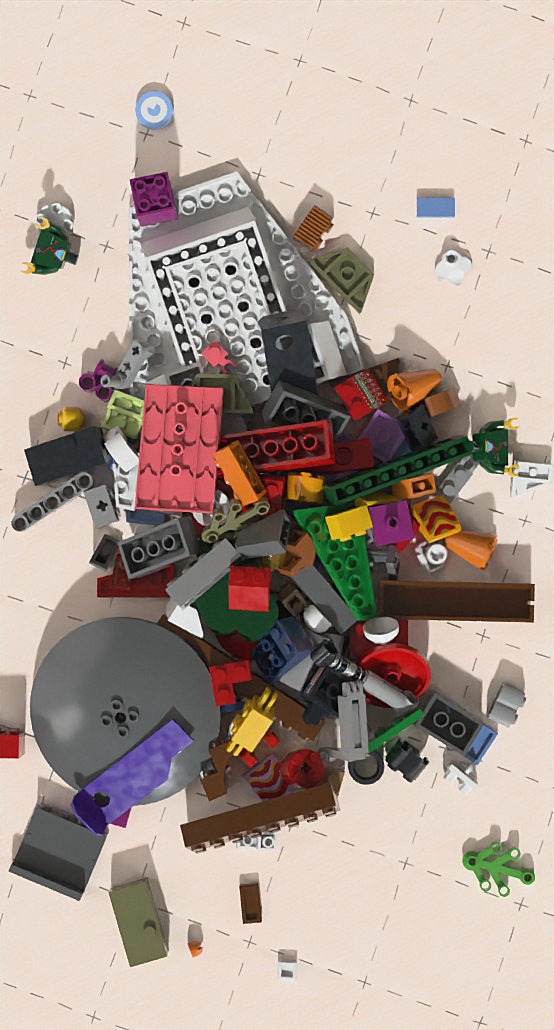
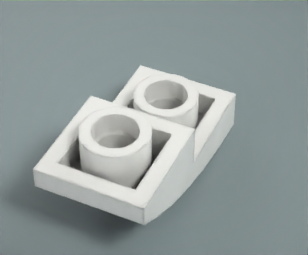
[236,831,278,851]

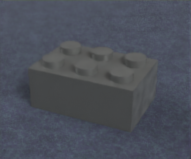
[413,691,485,756]

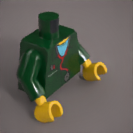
[21,215,79,275]
[466,418,520,477]

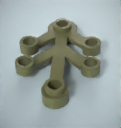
[201,496,270,544]

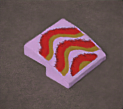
[242,752,293,802]

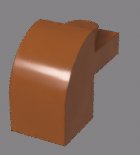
[414,388,462,418]
[277,530,315,577]

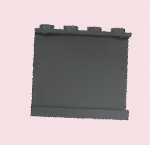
[8,803,109,901]

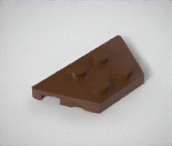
[329,358,400,402]

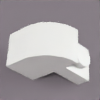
[103,426,139,472]

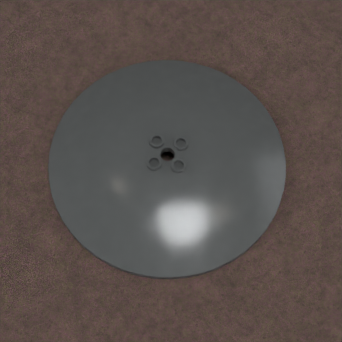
[30,617,221,806]

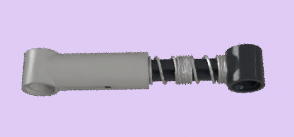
[310,640,419,717]

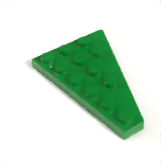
[293,502,377,621]

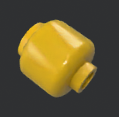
[57,407,86,432]

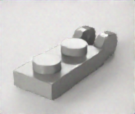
[435,455,479,504]

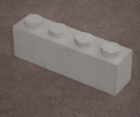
[165,538,243,610]

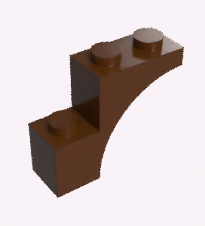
[200,734,237,802]

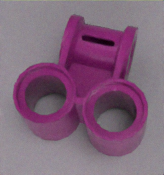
[79,359,118,402]

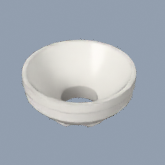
[363,617,399,645]

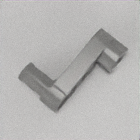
[101,342,155,389]

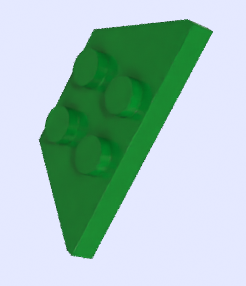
[365,709,424,755]

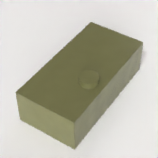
[108,877,169,968]

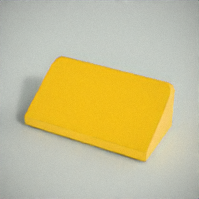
[354,491,397,507]

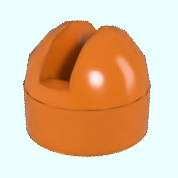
[187,941,203,958]

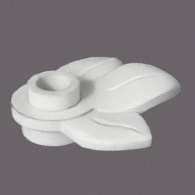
[435,249,473,286]

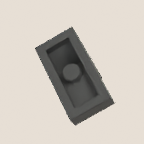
[89,534,120,571]

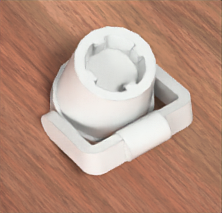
[415,541,448,574]

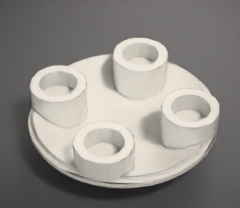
[35,203,74,236]

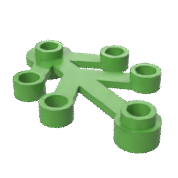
[462,842,535,897]

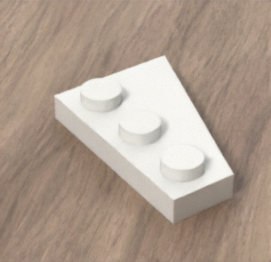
[112,453,139,511]

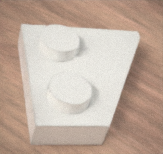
[510,460,554,498]

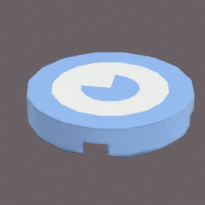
[135,91,173,130]

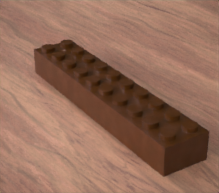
[157,614,326,742]

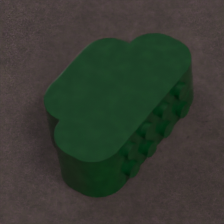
[188,530,281,643]

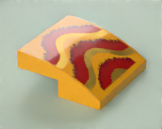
[410,494,461,543]

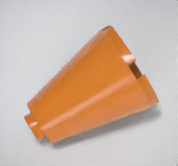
[387,369,442,411]
[442,529,498,571]

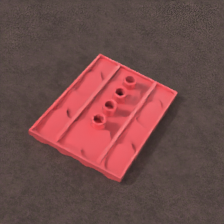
[134,384,224,513]

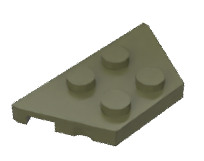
[308,247,375,315]
[192,374,254,414]

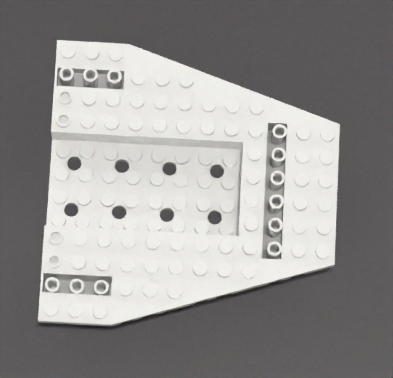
[128,171,365,431]

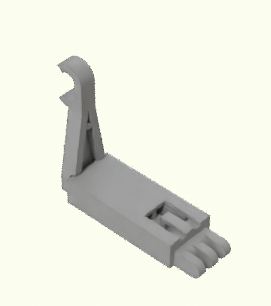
[318,680,369,762]

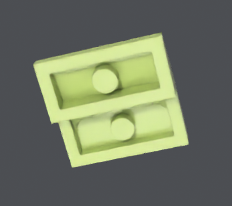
[101,390,144,441]

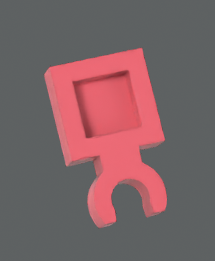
[201,340,236,374]

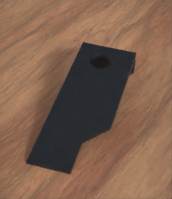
[258,310,318,395]

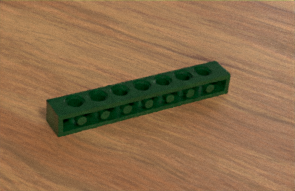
[322,435,472,506]

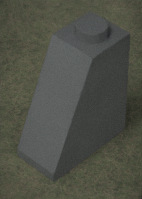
[235,509,293,559]

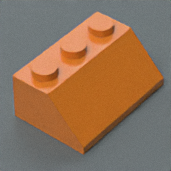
[213,440,267,506]

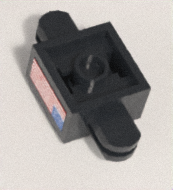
[300,657,353,725]

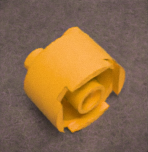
[285,472,326,505]

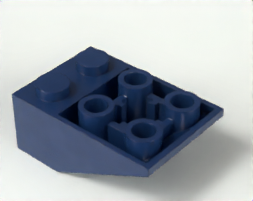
[251,616,315,685]

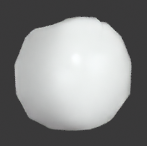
[303,605,331,633]

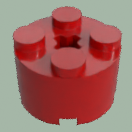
[280,749,324,789]

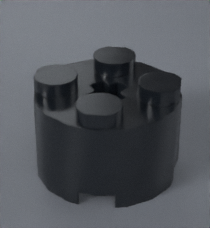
[385,738,430,783]

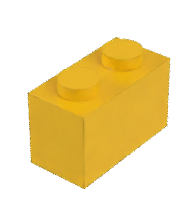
[325,505,373,542]

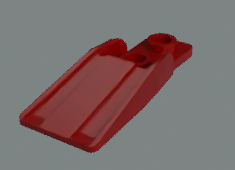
[296,437,374,474]

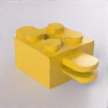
[226,687,278,756]

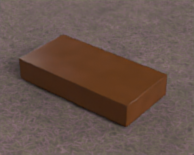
[239,883,262,924]

